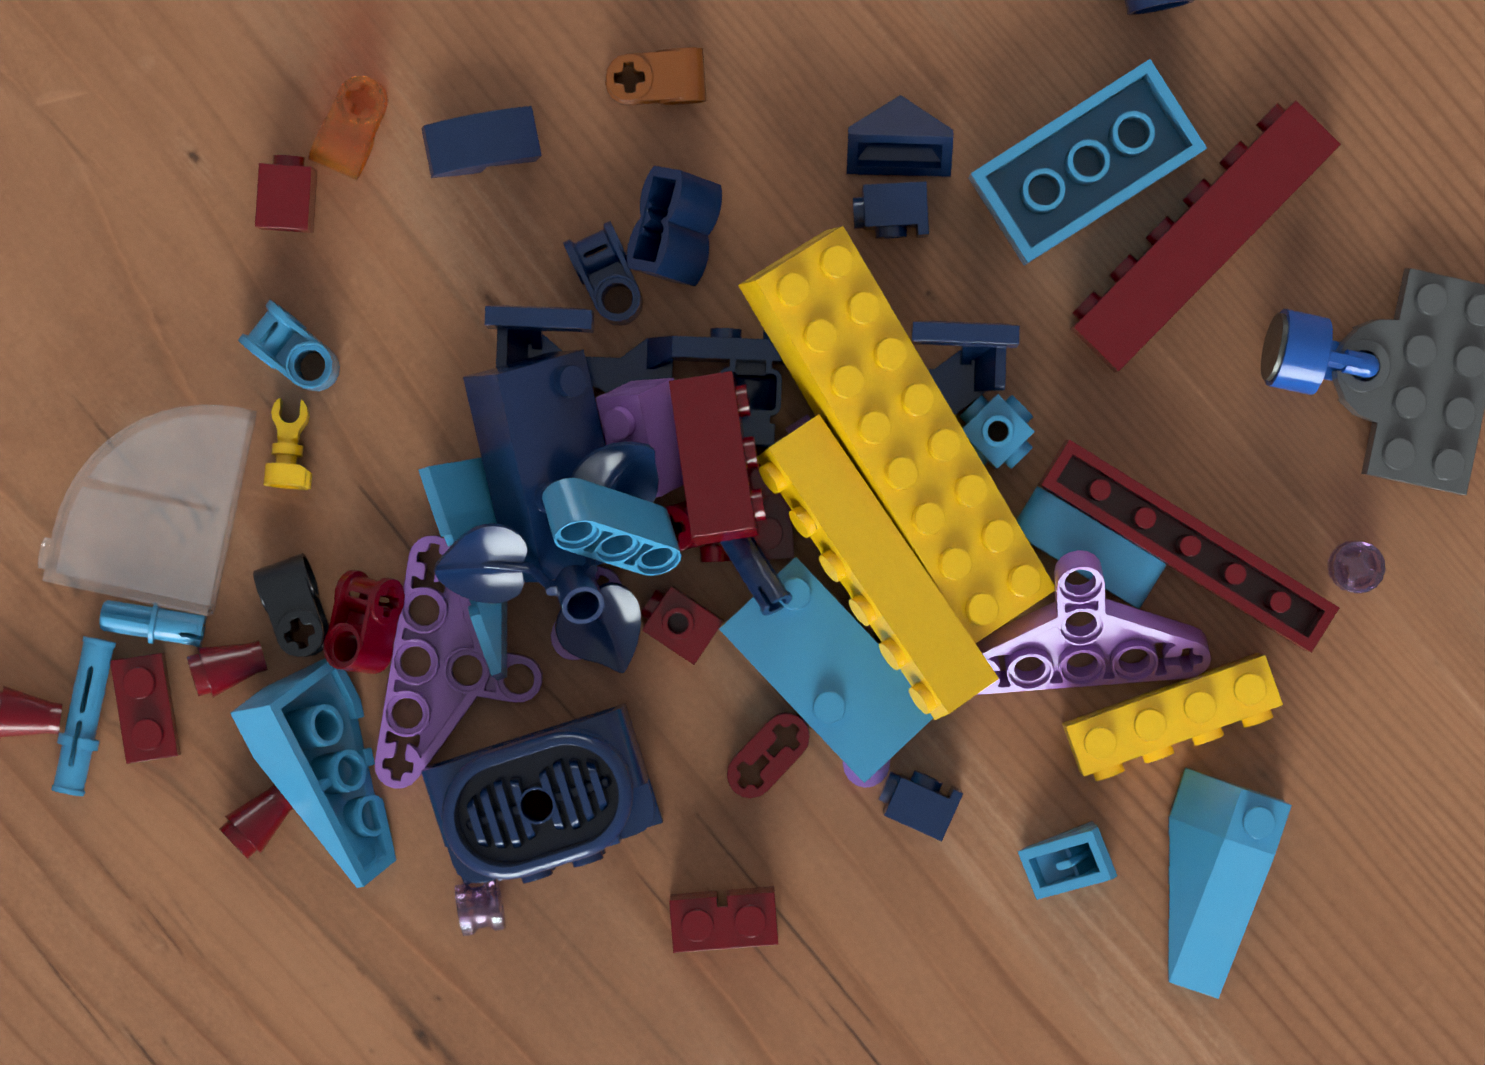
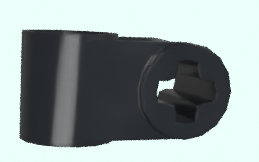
[253,553,329,657]

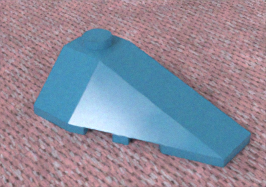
[418,457,507,681]
[230,658,396,888]
[1168,767,1292,999]

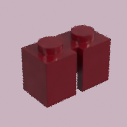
[669,886,779,953]

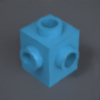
[959,394,1035,469]

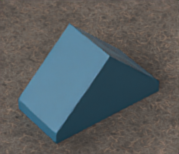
[1017,821,1117,900]

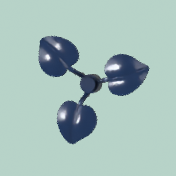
[434,441,659,673]

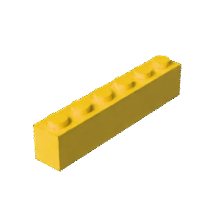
[758,414,999,720]

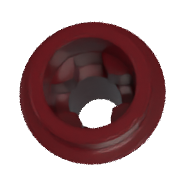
[186,640,268,697]
[0,686,63,737]
[219,784,293,859]

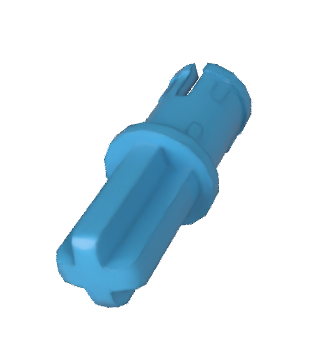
[99,600,206,648]

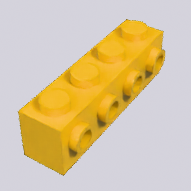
[1062,653,1283,781]

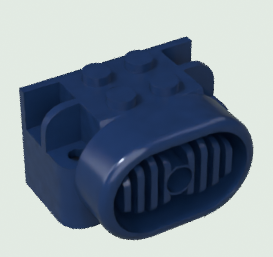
[421,703,663,886]

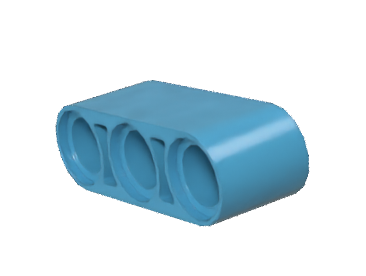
[542,478,682,576]
[1017,486,1167,609]

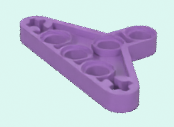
[375,535,543,789]
[976,550,1211,695]

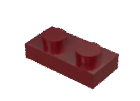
[110,652,181,764]

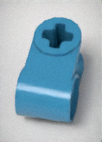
[238,299,340,391]

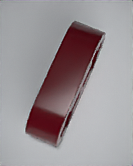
[727,712,810,798]

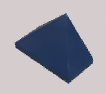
[847,95,954,177]

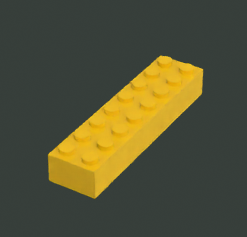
[738,226,1055,644]

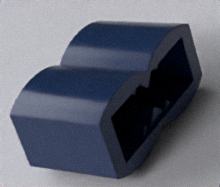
[627,166,722,287]

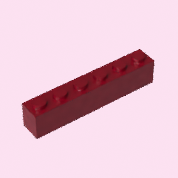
[1070,100,1341,373]
[1037,439,1340,653]

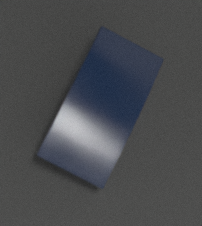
[421,106,542,179]

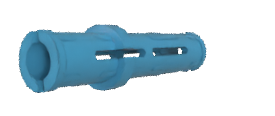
[51,636,116,796]

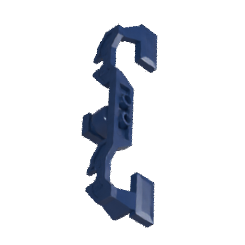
[484,305,1020,447]

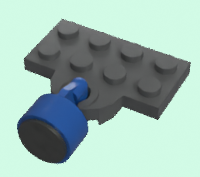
[1261,268,1485,495]

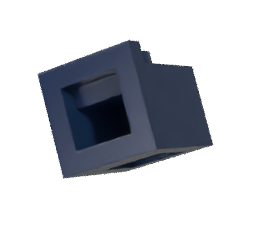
[853,181,929,239]
[878,770,963,842]

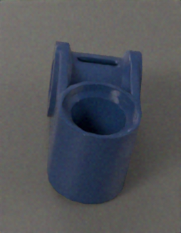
[563,220,643,326]

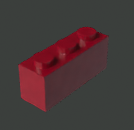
[669,371,767,545]

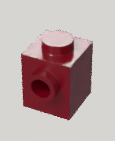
[255,155,317,233]
[641,585,724,665]

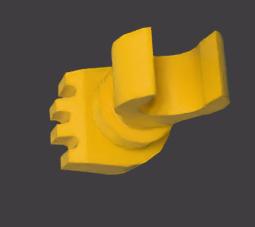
[263,398,312,490]

